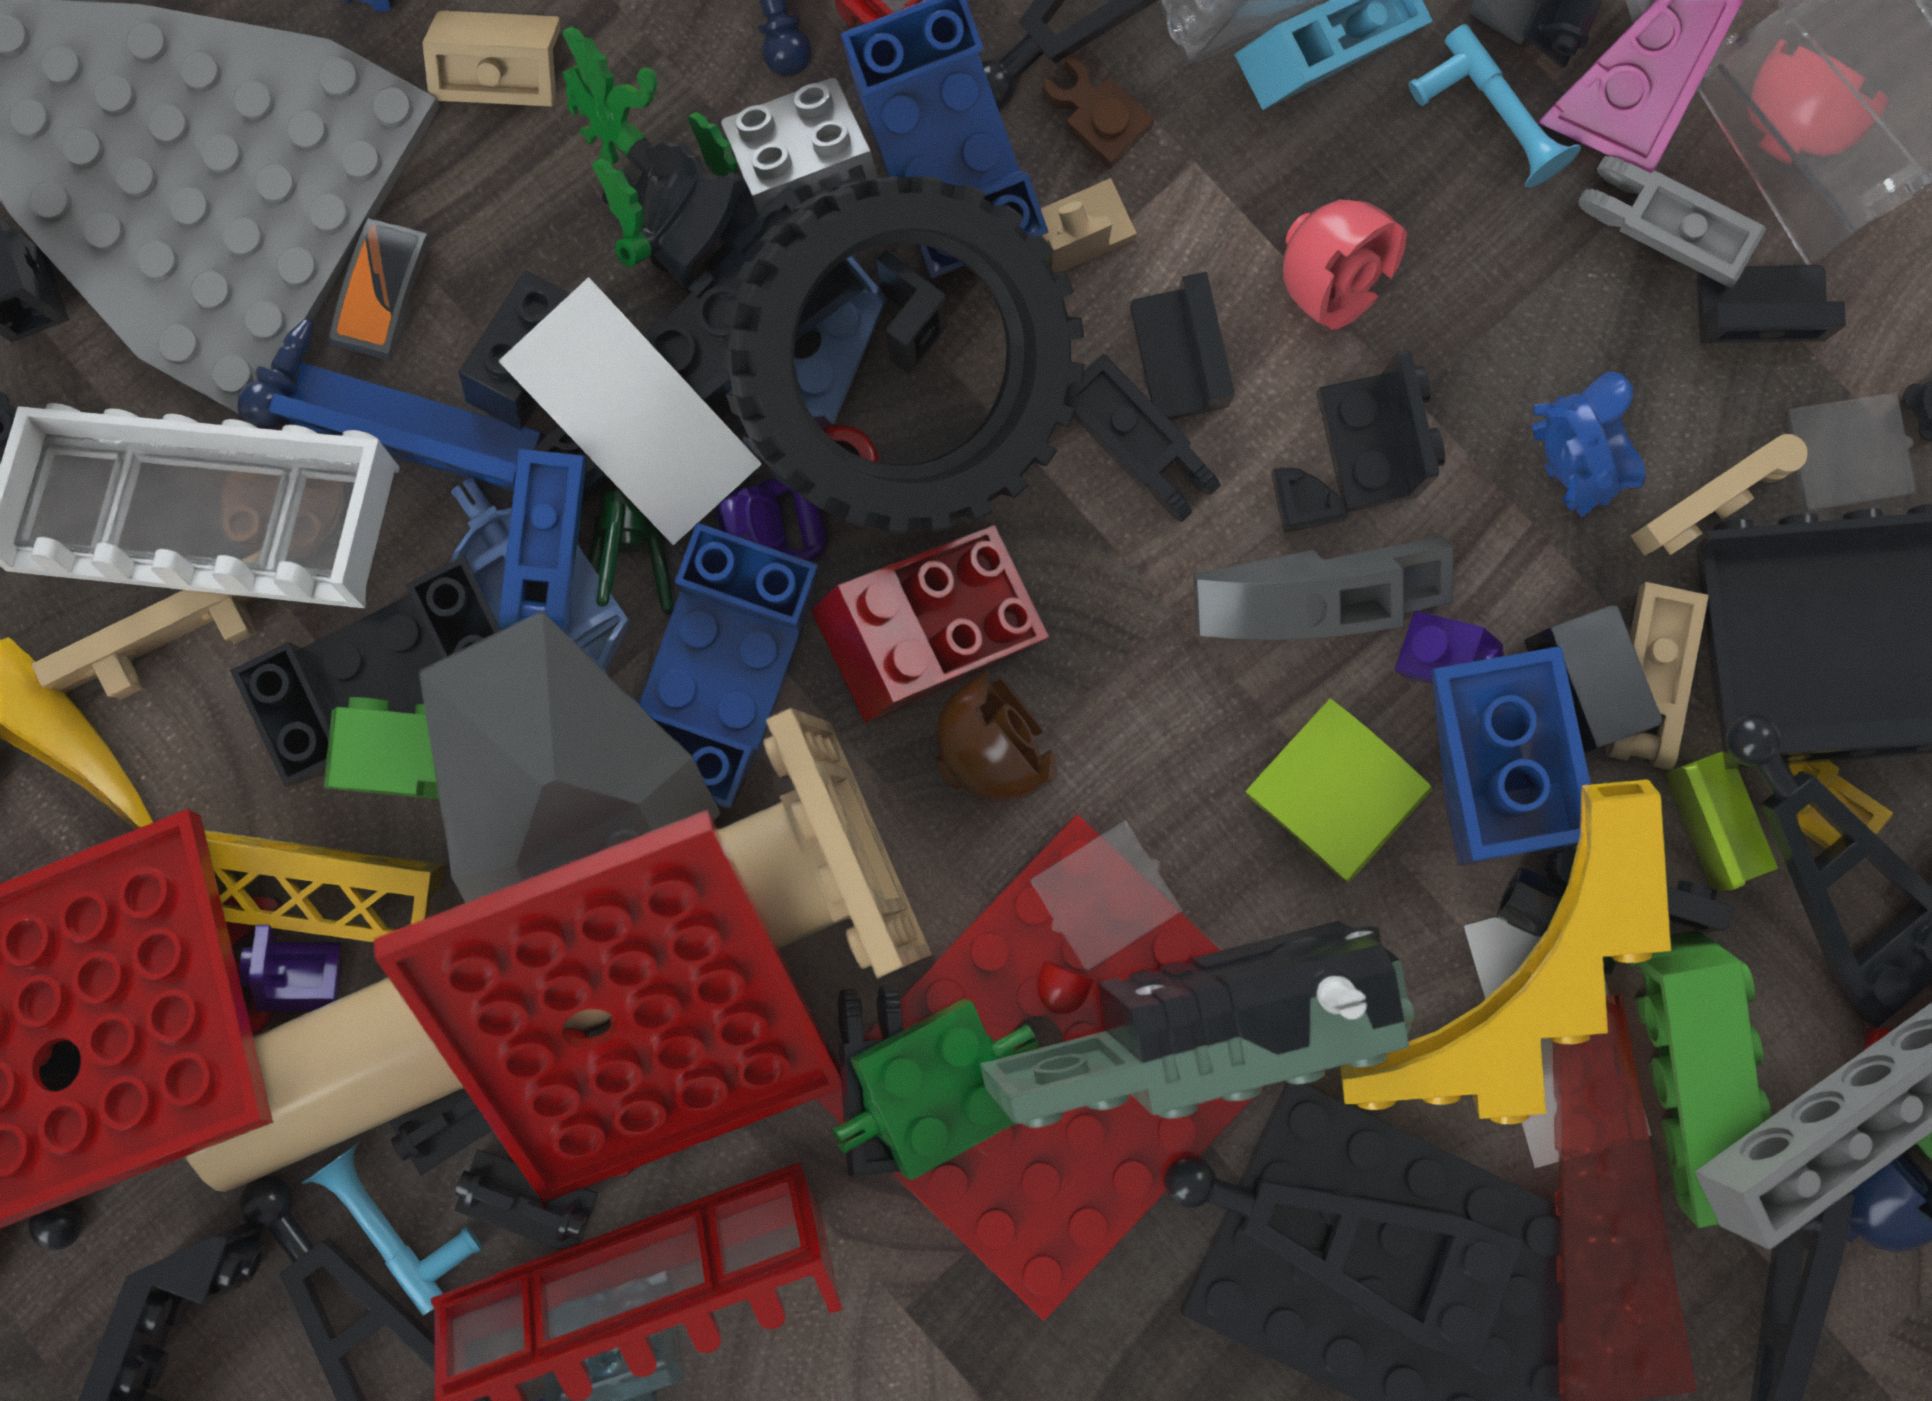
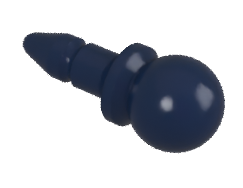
[758,0,812,76]
[237,319,314,429]

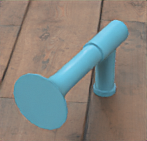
[1408,24,1581,188]
[302,1142,483,1316]

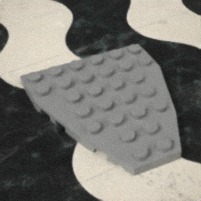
[0,0,441,416]

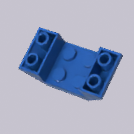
[840,0,1049,278]
[639,522,819,809]

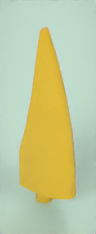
[0,637,153,830]

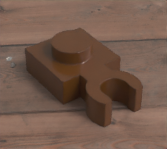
[1042,56,1154,170]

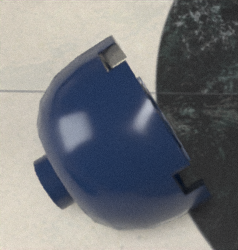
[1846,1152,1932,1253]

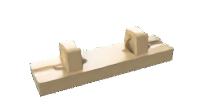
[31,551,263,700]

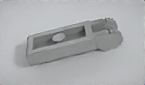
[1578,155,1767,289]

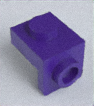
[1394,611,1504,684]
[240,925,343,1011]

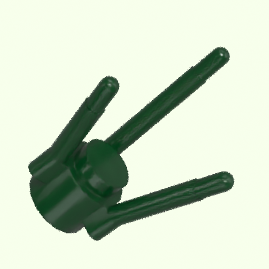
[588,491,674,614]

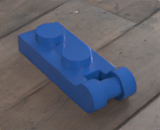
[499,449,587,634]

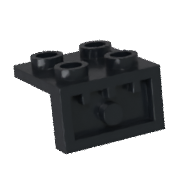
[1316,349,1445,512]

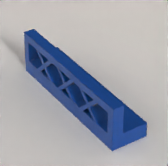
[268,363,545,492]

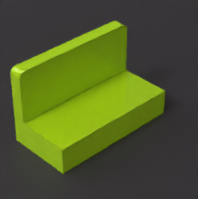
[1664,751,1779,891]

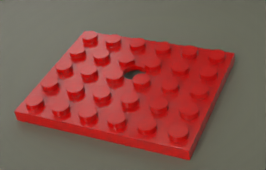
[0,809,273,1228]
[374,810,842,1203]
[816,814,1264,1321]

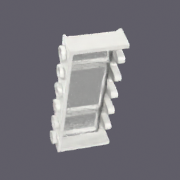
[0,403,400,608]

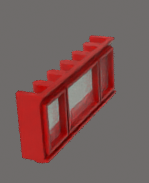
[431,1162,842,1401]

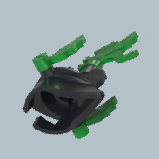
[562,27,756,293]

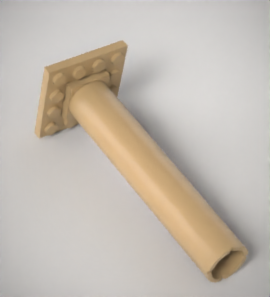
[186,708,932,1192]

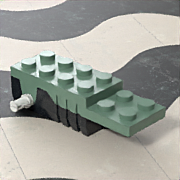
[980,921,1414,1127]

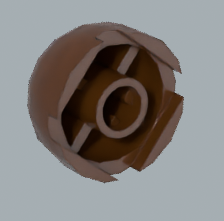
[936,672,1058,803]

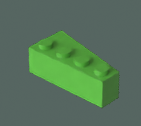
[324,697,439,800]
[1627,930,1772,1228]

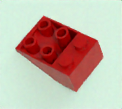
[811,525,1049,723]

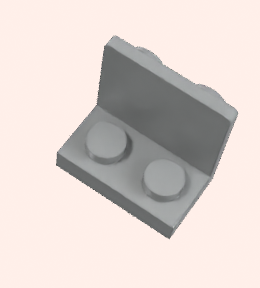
[721,78,879,215]

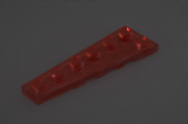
[1553,994,1697,1401]

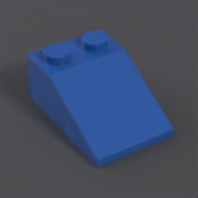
[1431,646,1591,866]

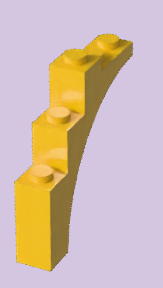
[1340,779,1671,1124]

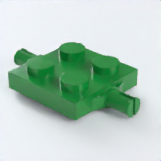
[831,998,1039,1181]

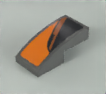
[329,218,430,361]

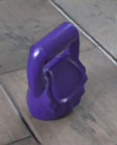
[716,478,828,562]

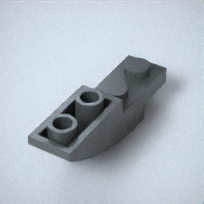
[1193,536,1453,640]

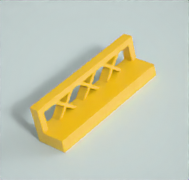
[204,830,445,942]

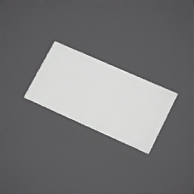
[499,277,762,545]

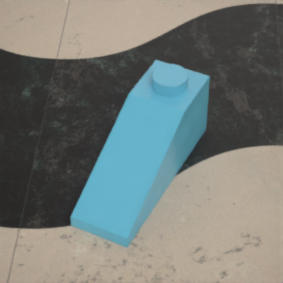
[1234,0,1433,110]

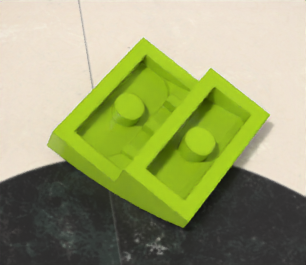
[1245,698,1433,884]

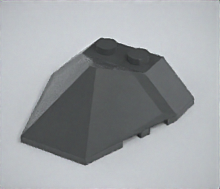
[419,611,721,903]

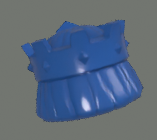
[1532,372,1646,518]

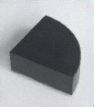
[1271,467,1348,533]

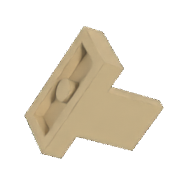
[1041,178,1137,274]

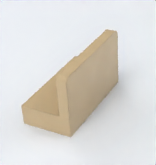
[422,11,560,107]

